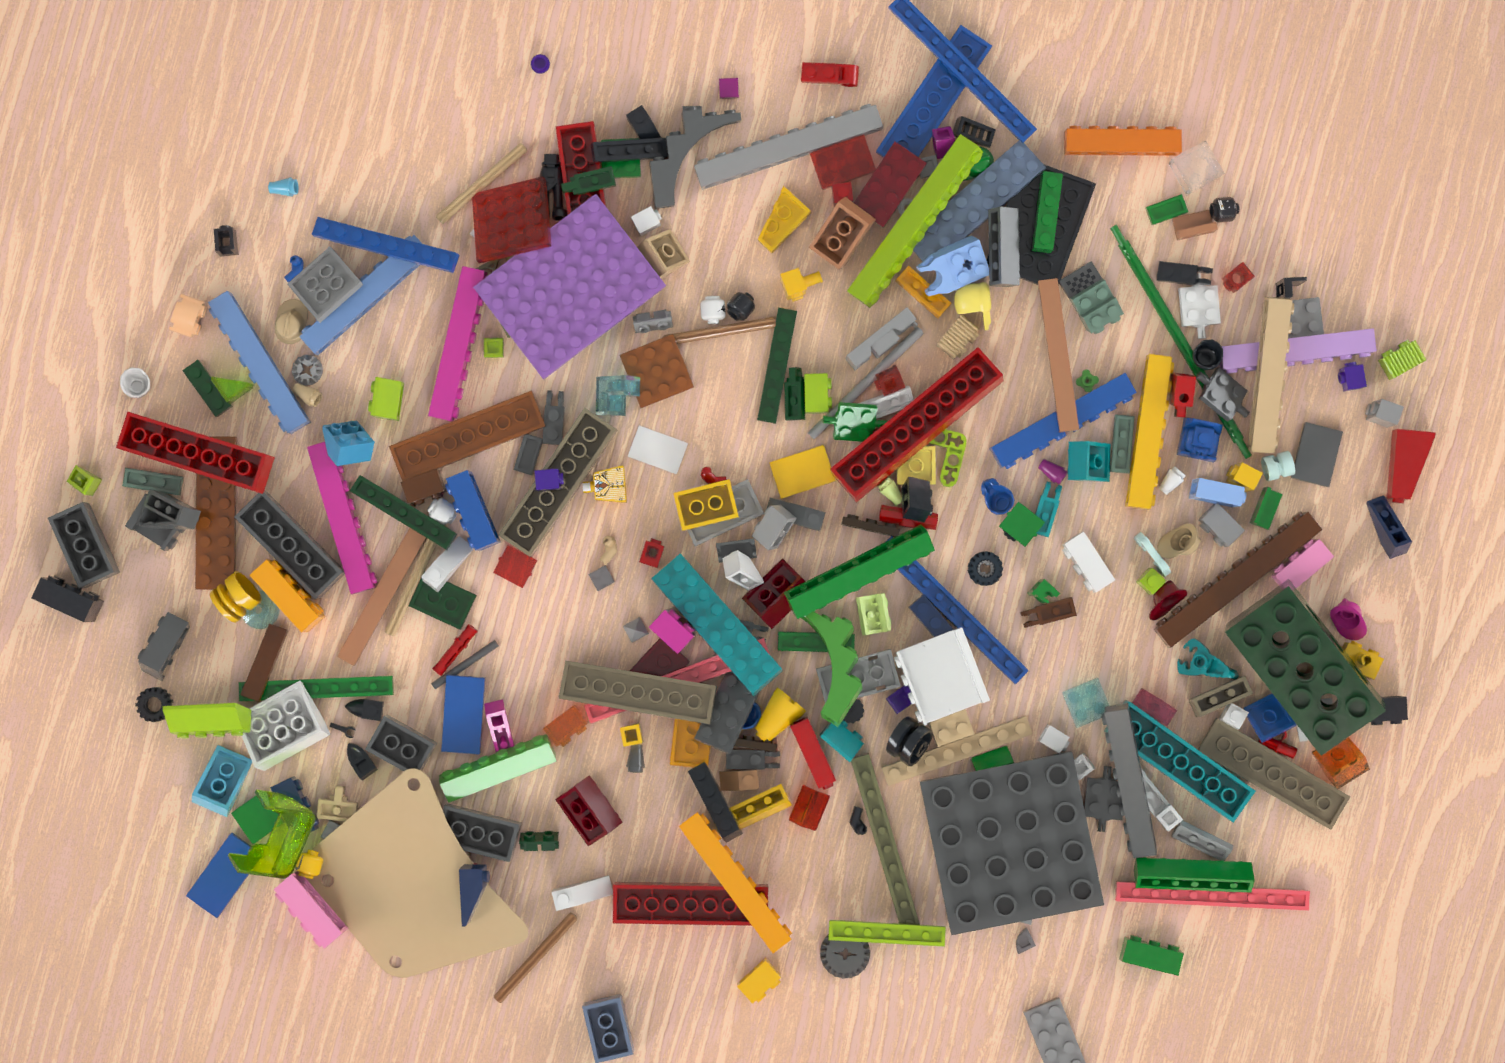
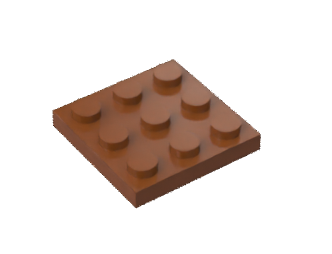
[620,334,694,408]

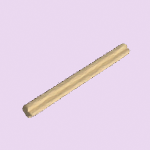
[436,143,527,224]
[385,539,437,636]

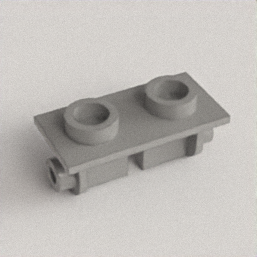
[633,309,673,333]

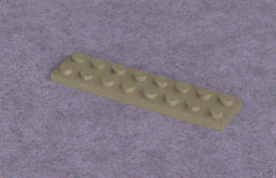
[559,660,717,725]
[1197,718,1350,830]

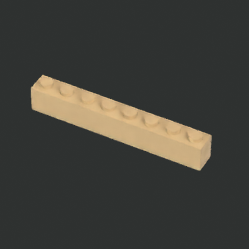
[1247,296,1294,453]

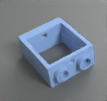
[1189,478,1247,508]

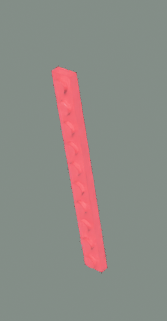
[584,638,770,724]
[1115,881,1310,911]

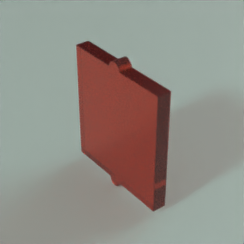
[493,545,538,588]

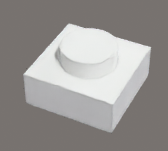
[1074,753,1096,780]

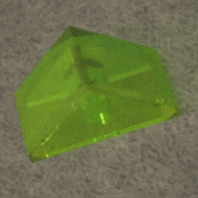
[211,376,254,404]

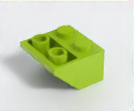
[368,377,404,421]

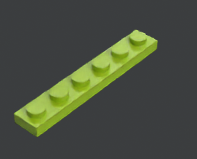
[828,920,946,947]

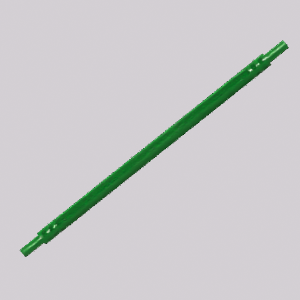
[1110,224,1252,459]

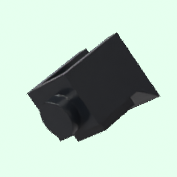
[214,225,239,257]

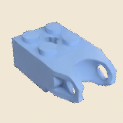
[916,235,989,296]

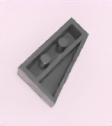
[136,489,201,529]
[137,612,190,681]

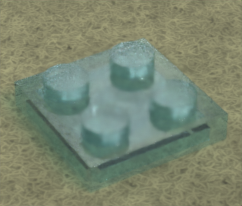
[1062,678,1109,728]

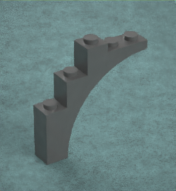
[649,106,741,209]

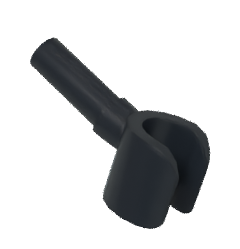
[329,723,356,738]

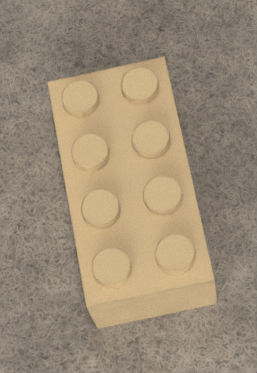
[928,709,974,747]

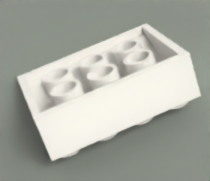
[242,681,330,771]

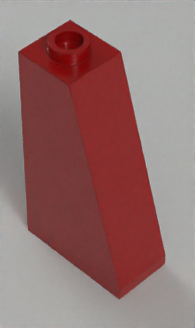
[1386,429,1436,503]
[790,717,836,790]

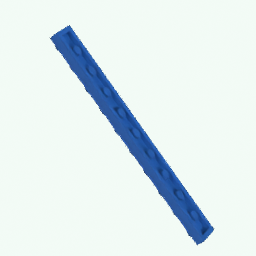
[888,0,1037,143]
[886,536,1029,684]

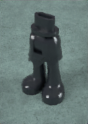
[533,154,568,221]

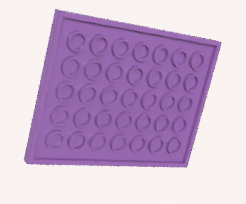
[473,194,666,379]

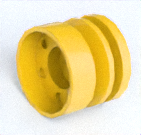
[210,571,262,623]

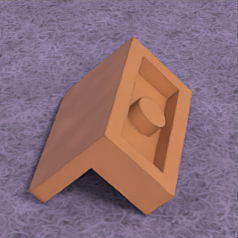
[1172,210,1218,241]

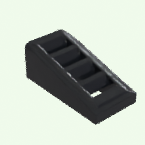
[953,116,996,148]

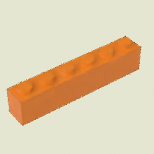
[1064,126,1182,156]

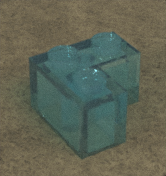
[596,375,640,416]

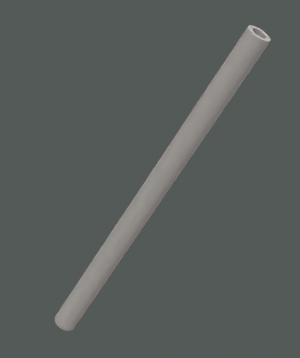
[808,327,924,439]

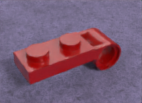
[801,62,859,87]

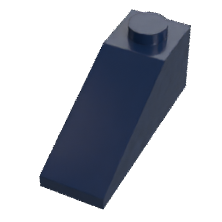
[1366,495,1412,559]
[459,864,490,927]

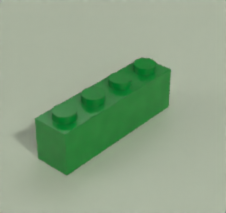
[1031,171,1063,253]

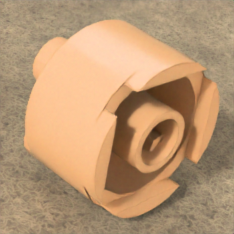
[169,294,208,338]

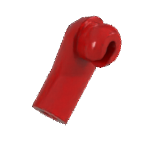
[701,467,727,484]

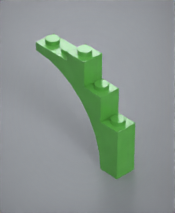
[801,611,863,727]

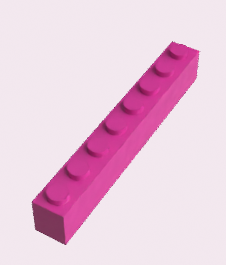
[428,266,488,421]
[307,442,377,594]

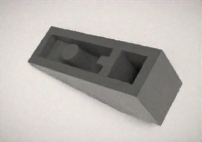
[767,498,826,532]

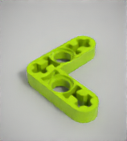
[928,429,967,487]

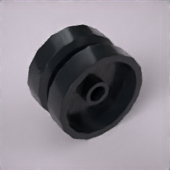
[886,716,933,766]

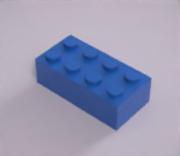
[445,470,501,551]

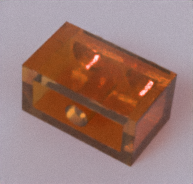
[543,705,589,747]

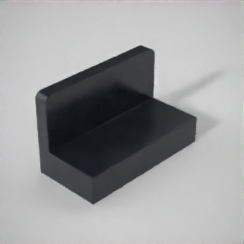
[1275,277,1307,299]

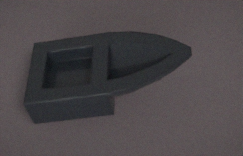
[345,699,384,721]
[347,743,378,781]

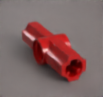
[879,505,938,530]

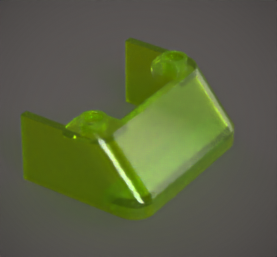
[228,790,316,879]

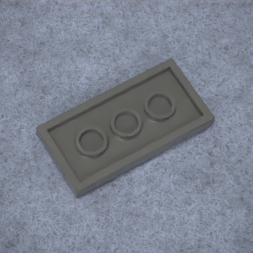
[694,671,760,755]

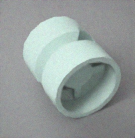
[1261,451,1295,482]

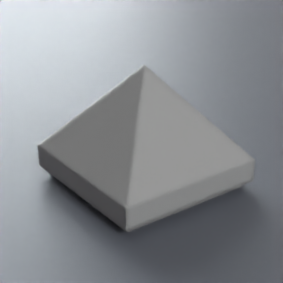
[623,617,649,643]

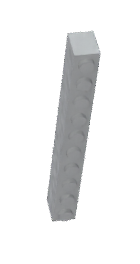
[694,104,883,190]

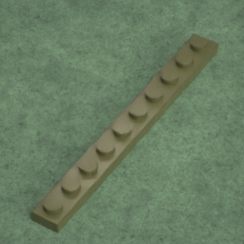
[851,753,920,945]

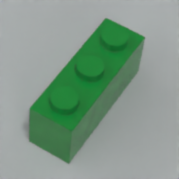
[1119,935,1184,976]

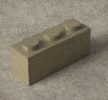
[1189,676,1253,717]

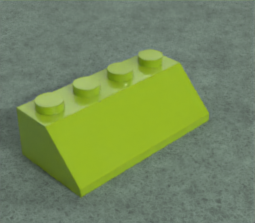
[163,703,251,739]

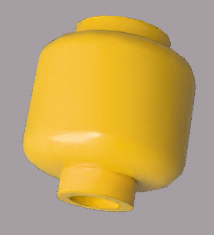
[295,849,323,879]

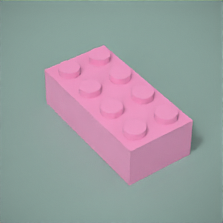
[274,871,348,949]

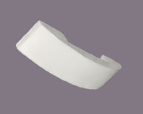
[1141,768,1183,832]

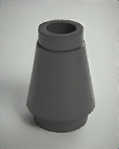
[626,745,645,773]

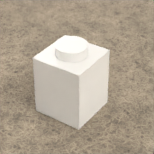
[631,206,662,236]
[1219,703,1249,729]
[1038,724,1070,754]

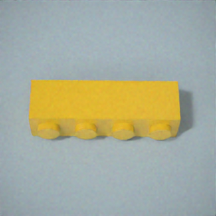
[716,784,792,836]

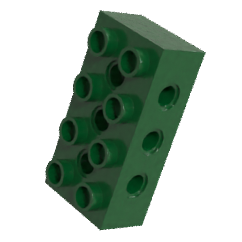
[1225,579,1386,756]

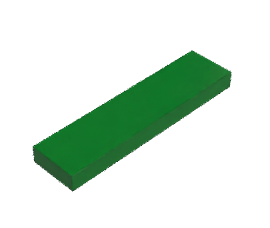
[778,631,855,652]

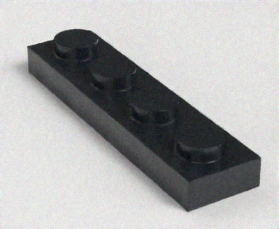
[591,138,668,163]

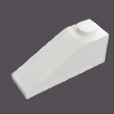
[421,536,473,592]
[552,875,613,911]

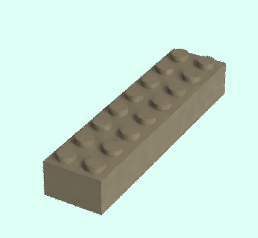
[498,407,618,557]

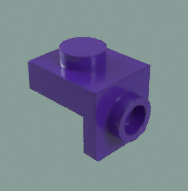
[886,685,911,714]

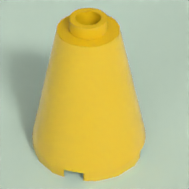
[755,687,806,742]

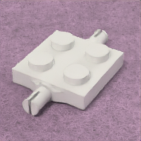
[1178,273,1221,339]

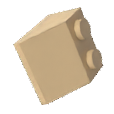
[637,229,690,279]

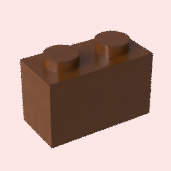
[400,469,447,507]

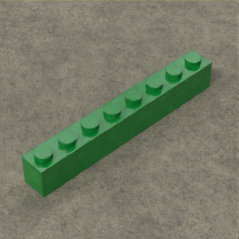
[784,525,935,619]

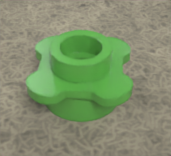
[1076,369,1099,392]

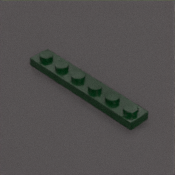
[757,307,797,424]
[350,475,457,550]

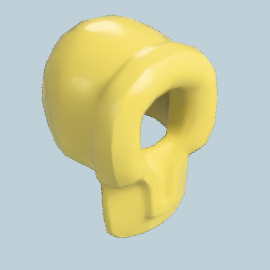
[954,282,991,330]

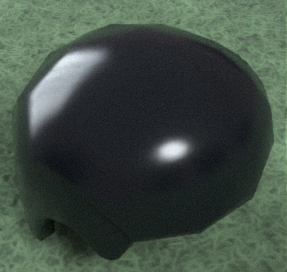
[1192,339,1223,370]

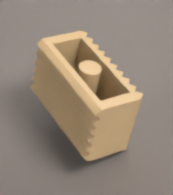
[936,314,979,360]

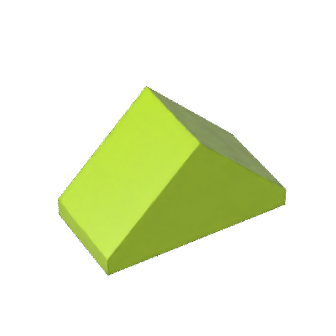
[66,465,102,496]

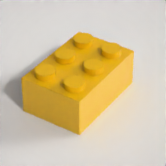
[673,479,739,531]

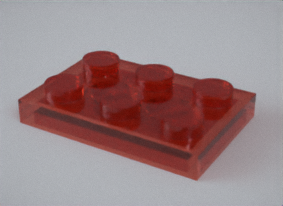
[810,135,876,190]

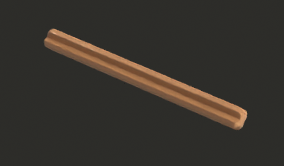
[663,317,776,344]
[494,913,577,1003]

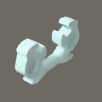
[1134,532,1171,577]

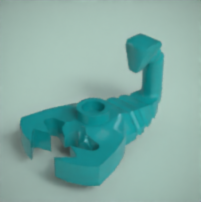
[1177,638,1239,680]

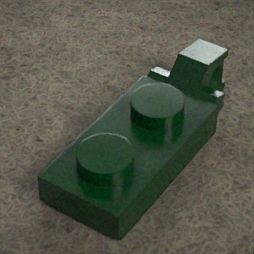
[561,166,616,195]
[784,367,805,421]

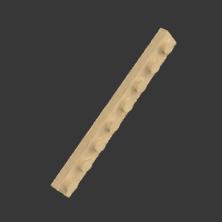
[881,716,1033,786]

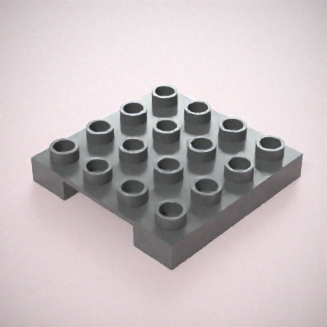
[920,751,1104,935]

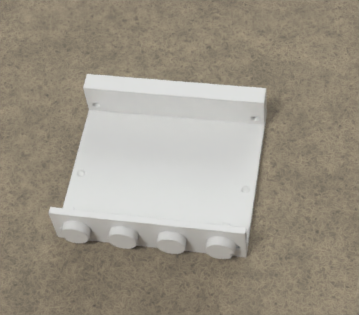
[894,627,990,726]

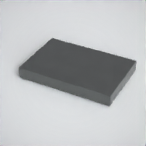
[1291,422,1343,487]

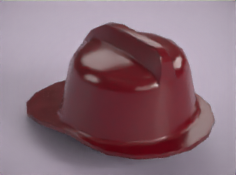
[1149,580,1188,621]

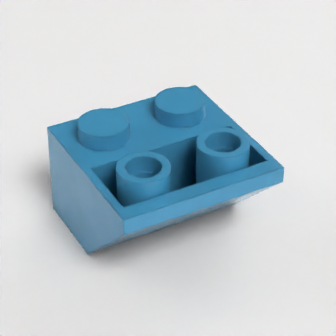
[322,421,375,466]

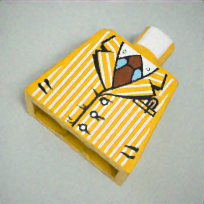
[583,466,627,503]

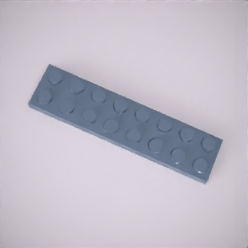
[913,140,1046,262]

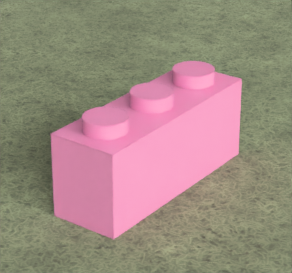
[1271,539,1334,588]

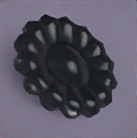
[843,699,864,723]

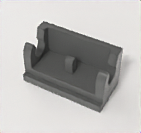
[716,538,757,563]

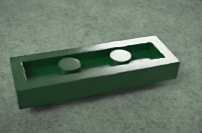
[182,360,233,417]

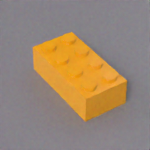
[250,559,326,633]

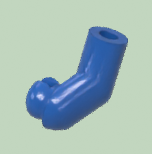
[284,255,304,283]

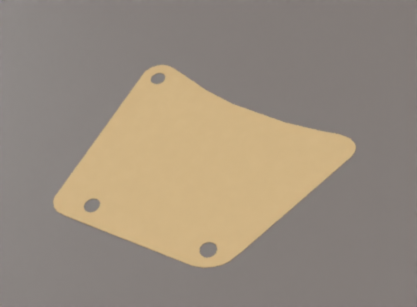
[306,769,528,978]

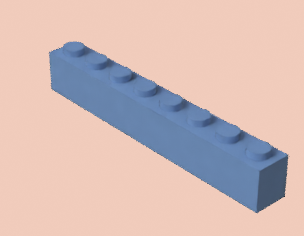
[299,235,422,355]
[208,291,311,434]

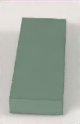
[1110,415,1135,474]
[122,467,184,496]

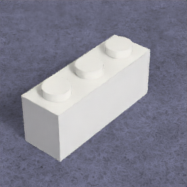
[1062,532,1115,593]

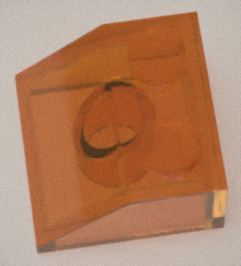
[1312,737,1370,790]

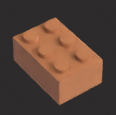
[808,197,876,270]

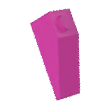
[484,699,514,752]

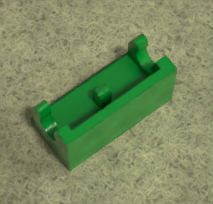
[1027,579,1060,603]

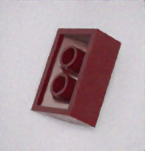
[742,558,806,629]
[555,775,623,846]

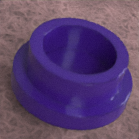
[531,54,550,74]

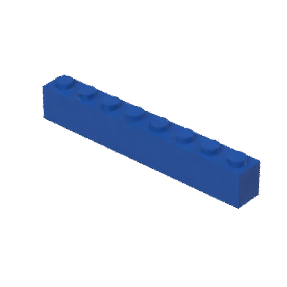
[989,373,1137,469]

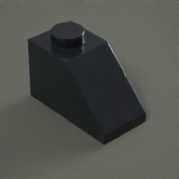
[626,105,661,139]

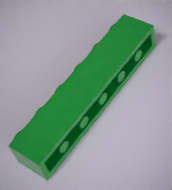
[1133,857,1255,893]

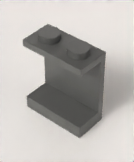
[125,494,186,551]

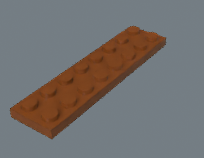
[389,391,546,481]
[195,436,237,590]

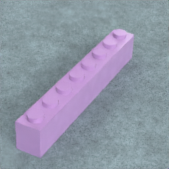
[1219,328,1377,374]

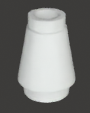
[1159,466,1186,495]

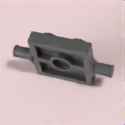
[1196,367,1250,421]
[1084,766,1123,832]

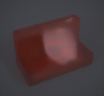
[789,785,830,831]

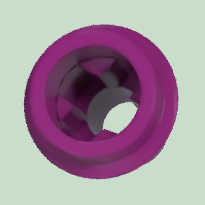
[1038,459,1068,485]

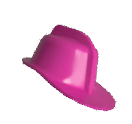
[1330,598,1367,640]

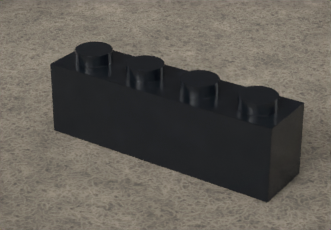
[688,762,743,843]

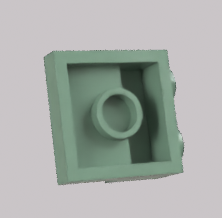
[1070,278,1124,334]

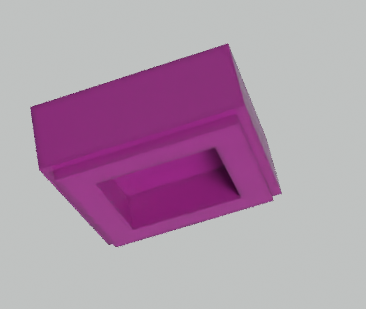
[719,78,739,99]

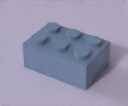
[582,994,634,1063]

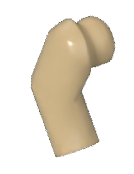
[600,536,618,565]

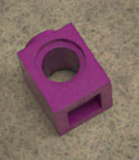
[932,126,955,159]

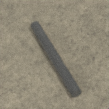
[431,640,499,689]

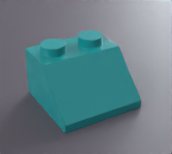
[1067,441,1111,482]
[819,720,864,762]

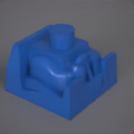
[1176,418,1223,463]

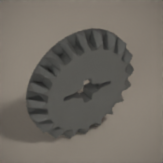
[820,934,870,979]

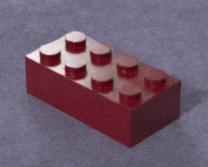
[854,142,928,228]

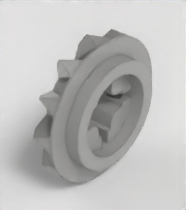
[292,355,323,385]

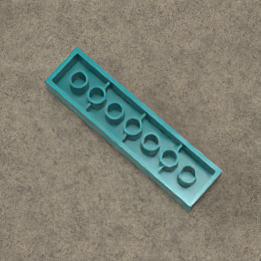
[651,553,783,696]
[1104,700,1256,823]

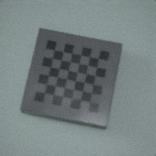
[1059,261,1102,312]

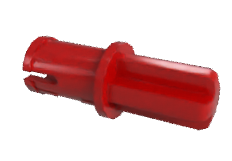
[1258,738,1298,759]

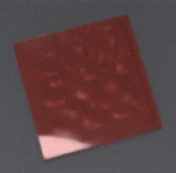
[472,176,551,264]

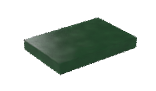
[408,571,477,630]

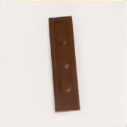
[240,624,288,702]

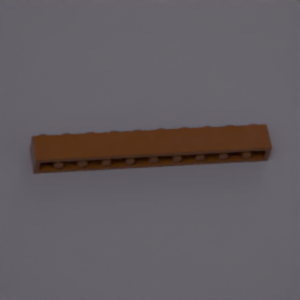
[1154,511,1322,648]

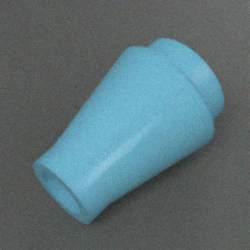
[268,177,299,197]

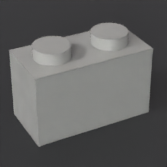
[1365,399,1404,428]
[1198,503,1245,547]
[752,504,797,550]

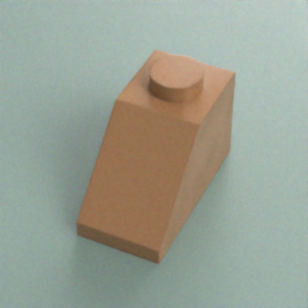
[719,769,759,791]

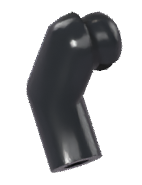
[849,806,867,835]

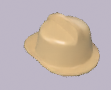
[275,299,308,344]
[1157,524,1201,559]

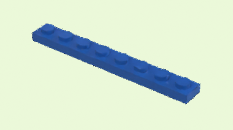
[312,217,460,273]

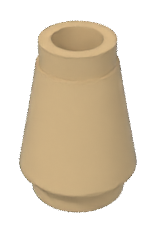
[292,383,322,407]

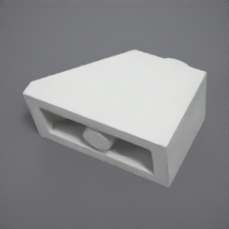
[722,550,764,591]

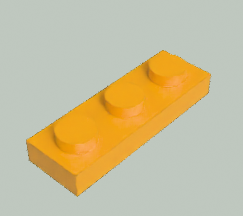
[895,265,951,318]

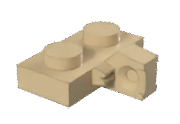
[317,785,358,822]

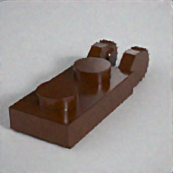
[1020,597,1077,628]

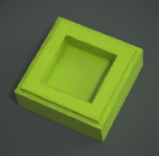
[484,338,504,358]

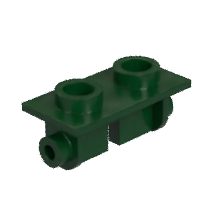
[519,831,559,852]

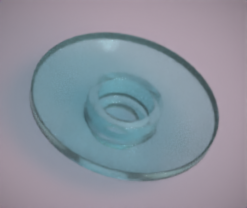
[242,591,280,629]

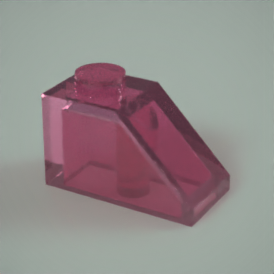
[1132,688,1177,726]

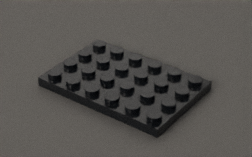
[986,164,1096,286]

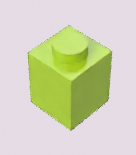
[1136,568,1166,595]

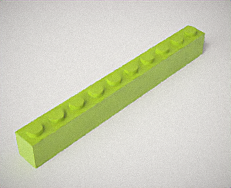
[847,134,983,308]

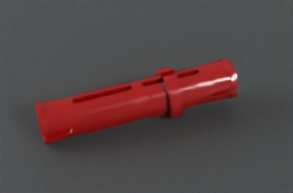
[432,624,478,676]

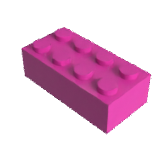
[649,609,696,654]

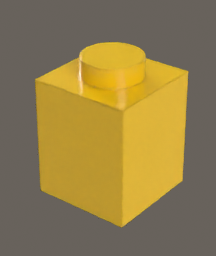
[620,723,644,747]

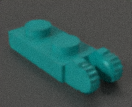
[1035,481,1062,537]

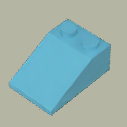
[192,745,252,817]

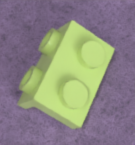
[856,593,891,636]

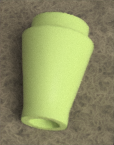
[877,477,902,506]

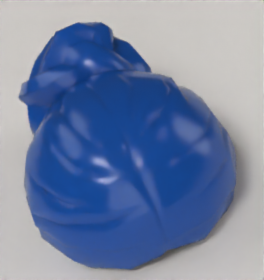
[981,478,1015,515]

